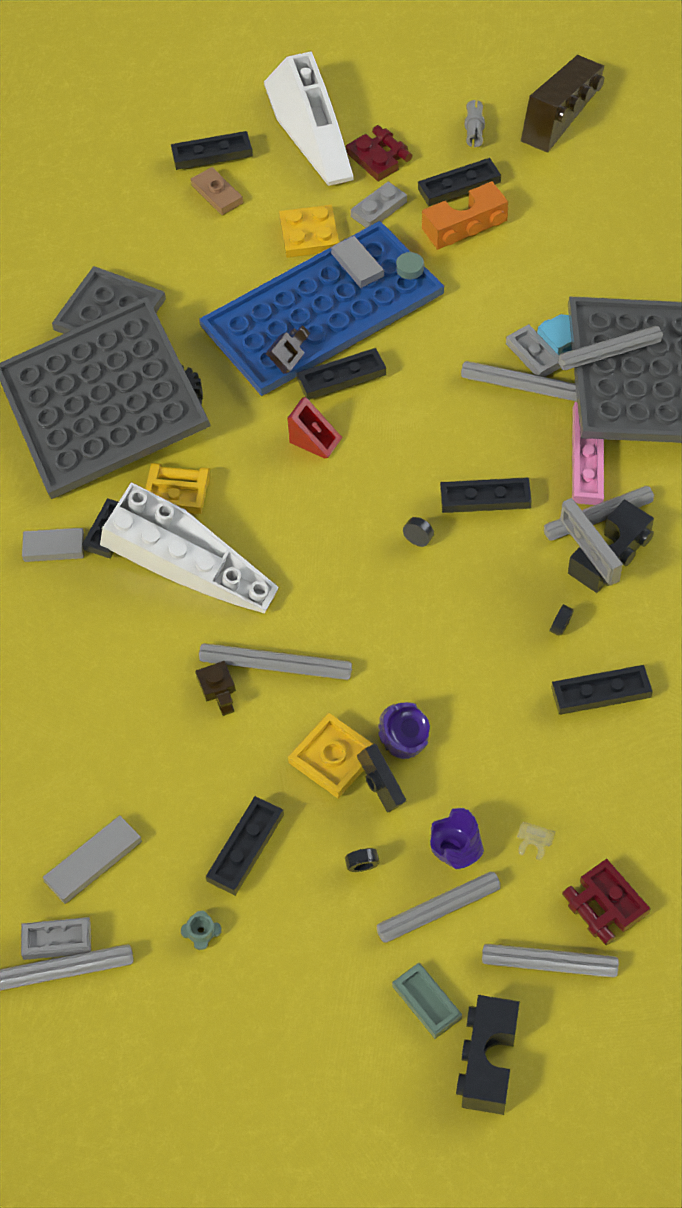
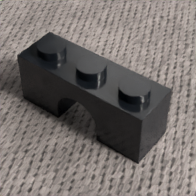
[568,499,654,593]
[456,995,520,1115]

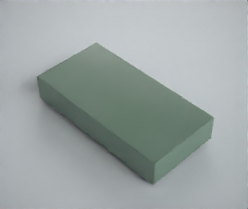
[392,963,462,1039]

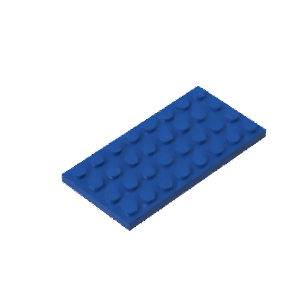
[199,221,444,396]

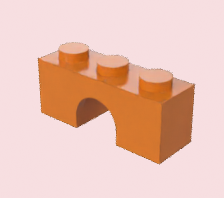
[422,181,508,250]

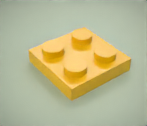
[279,204,339,258]
[288,713,379,799]

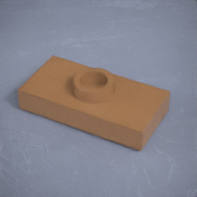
[191,167,243,215]

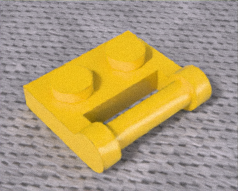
[145,463,210,514]

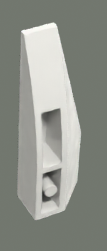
[264,51,354,186]
[100,482,279,614]

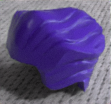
[378,702,430,759]
[430,808,484,869]

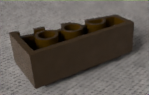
[521,55,605,153]

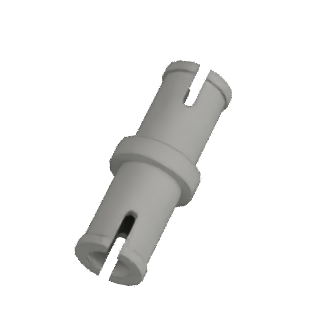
[465,100,485,147]

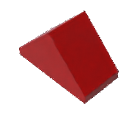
[287,397,342,459]

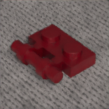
[346,125,413,182]
[562,858,651,946]

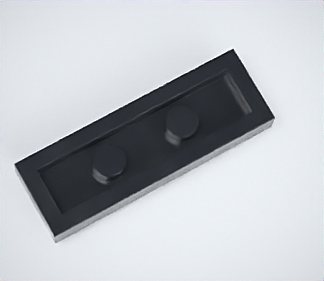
[171,131,253,170]
[418,158,501,207]
[297,348,386,400]
[440,478,532,513]
[551,665,653,715]
[206,796,284,896]

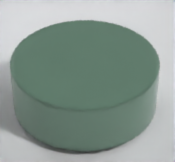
[396,252,424,279]

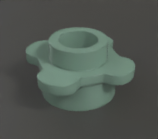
[181,911,221,950]

